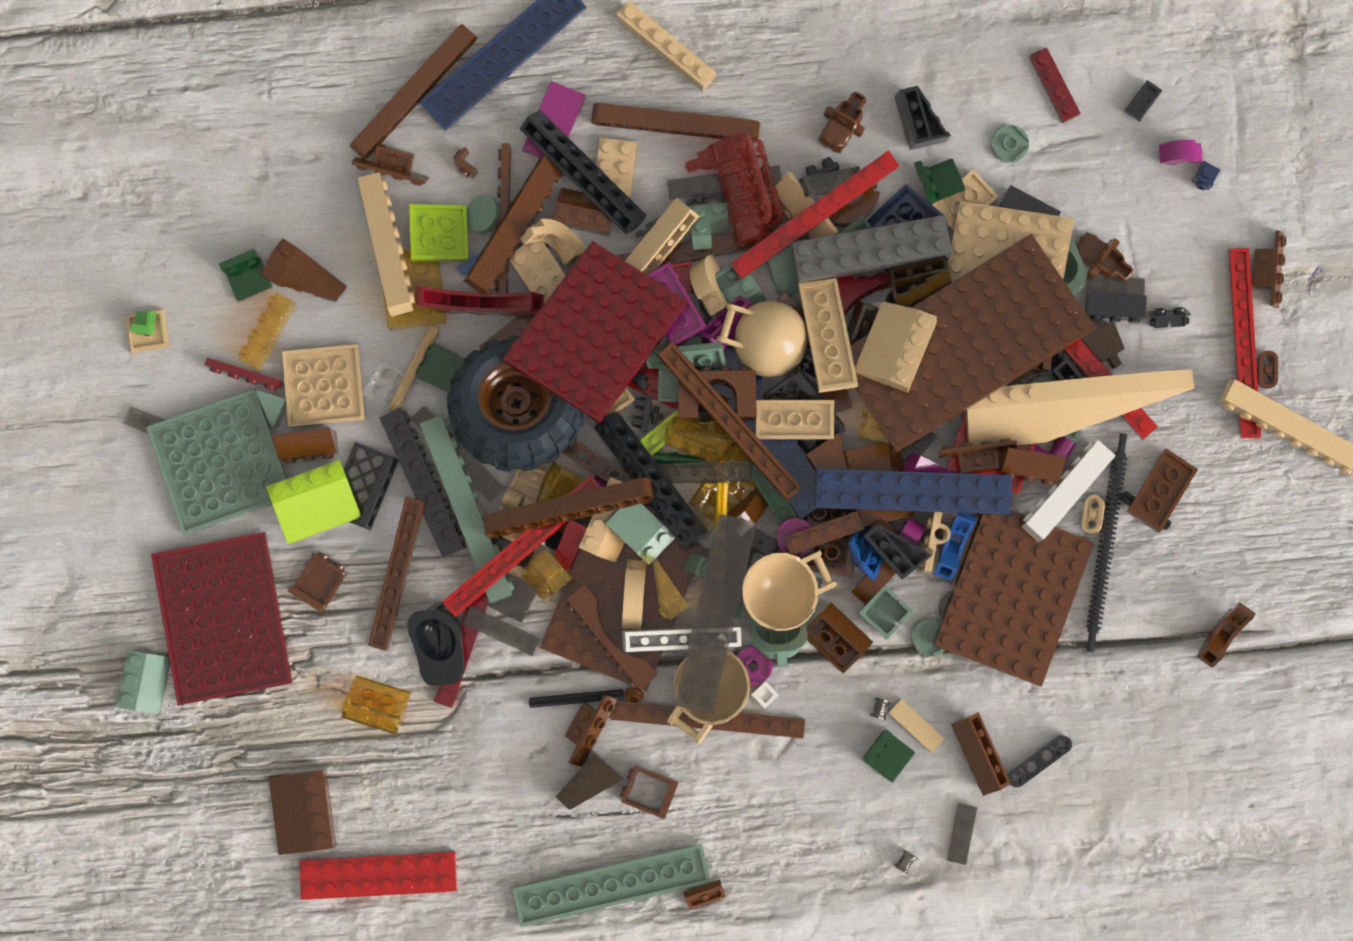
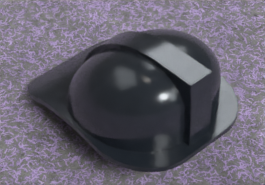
[407,601,464,686]

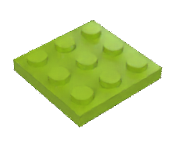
[409,204,468,262]

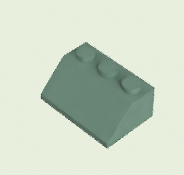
[702,274,767,321]
[116,650,170,714]

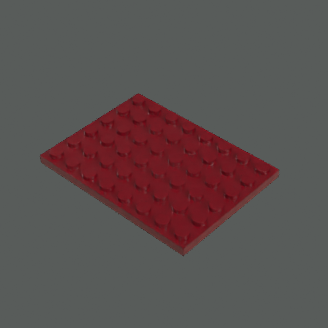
[502,241,688,424]
[151,532,293,706]

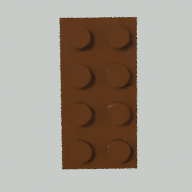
[1126,448,1198,533]

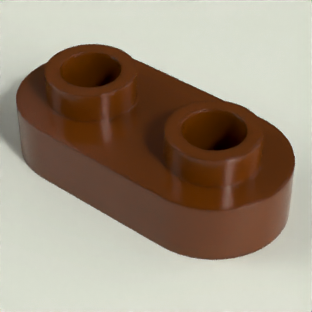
[1257,350,1278,389]

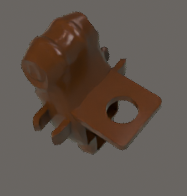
[818,91,866,153]
[1076,232,1134,282]

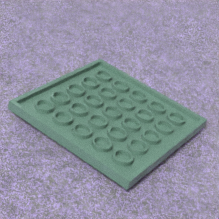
[146,389,287,535]

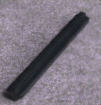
[529,689,624,708]

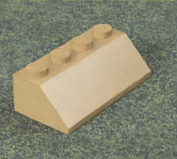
[771,171,838,240]
[579,476,625,563]

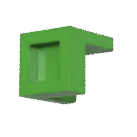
[130,310,156,336]

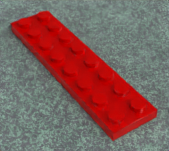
[299,851,457,900]

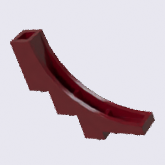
[808,272,892,361]
[415,286,544,317]

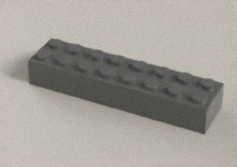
[792,215,952,285]

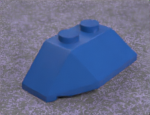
[848,522,893,581]

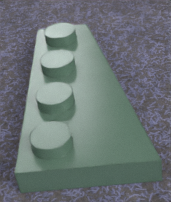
[646,342,727,369]

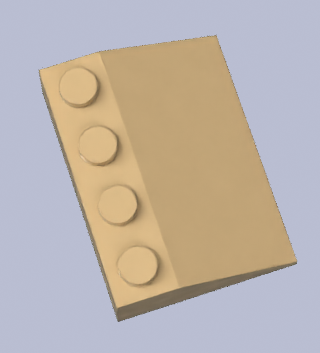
[855,301,937,393]

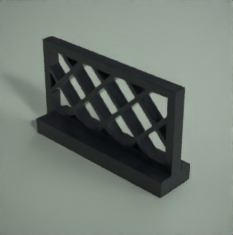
[763,367,846,454]
[344,442,399,531]

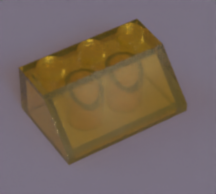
[341,675,411,735]

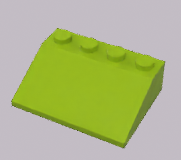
[266,460,361,545]

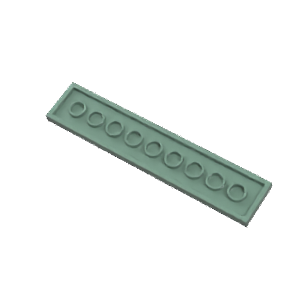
[512,844,711,927]

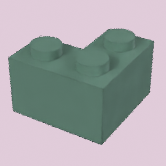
[689,202,729,250]

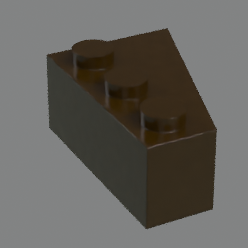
[889,256,952,307]
[556,752,624,810]

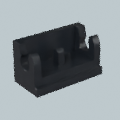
[740,526,779,556]

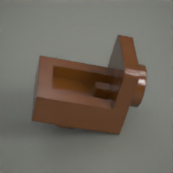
[453,147,478,179]

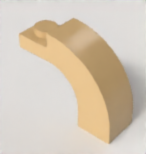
[521,219,586,265]
[690,254,727,316]
[622,559,647,630]

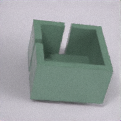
[857,585,914,640]

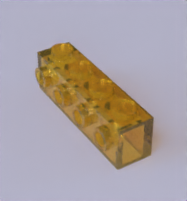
[239,292,296,371]

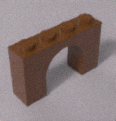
[677,367,757,421]

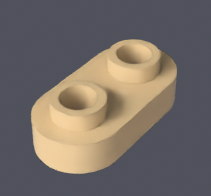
[1082,495,1105,534]

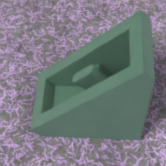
[256,390,286,428]

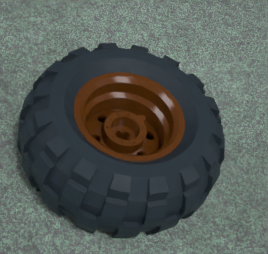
[447,336,585,472]

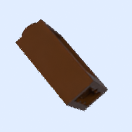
[619,765,679,819]

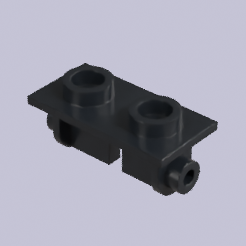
[1148,307,1191,328]

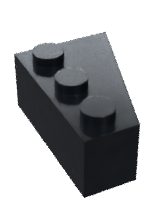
[894,86,951,150]
[864,519,933,580]

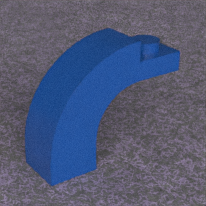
[933,513,977,581]

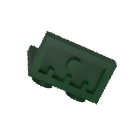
[914,158,965,204]
[219,249,272,301]
[861,728,915,782]

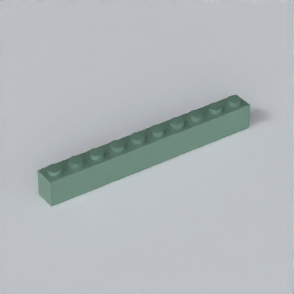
[420,415,515,603]

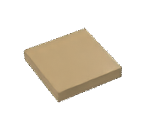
[125,309,170,353]

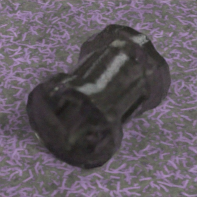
[870,697,892,721]
[894,849,918,874]

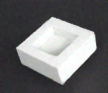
[751,681,779,708]

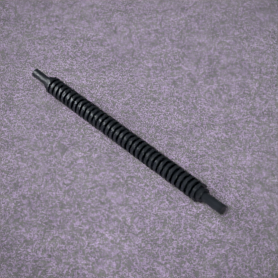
[1086,433,1128,653]

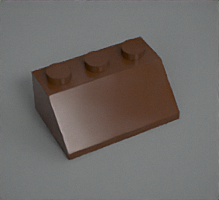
[552,188,612,237]
[272,428,339,464]
[998,447,1066,485]
[807,602,873,673]

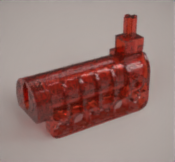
[685,133,784,246]

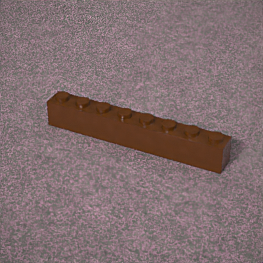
[463,155,563,294]

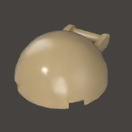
[716,300,809,377]
[742,550,837,631]
[667,647,750,744]

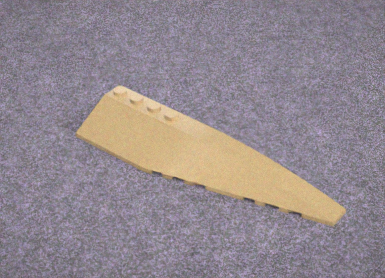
[964,369,1194,446]

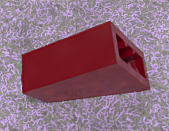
[551,520,587,573]

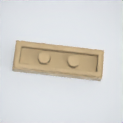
[888,699,944,753]

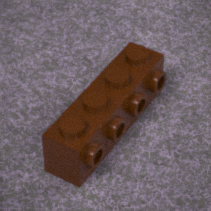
[951,712,1011,796]

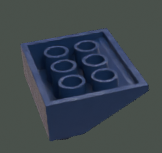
[867,184,949,273]

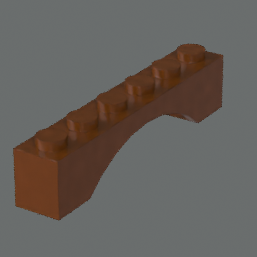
[566,584,658,689]

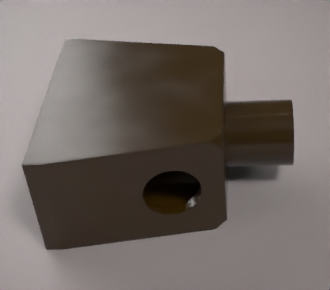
[1081,320,1124,370]

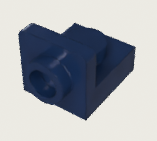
[1192,161,1221,190]

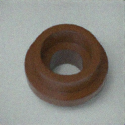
[625,686,644,703]

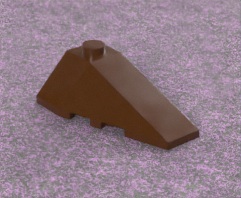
[262,238,347,302]

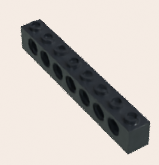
[520,110,647,234]
[379,408,466,558]
[594,411,708,549]

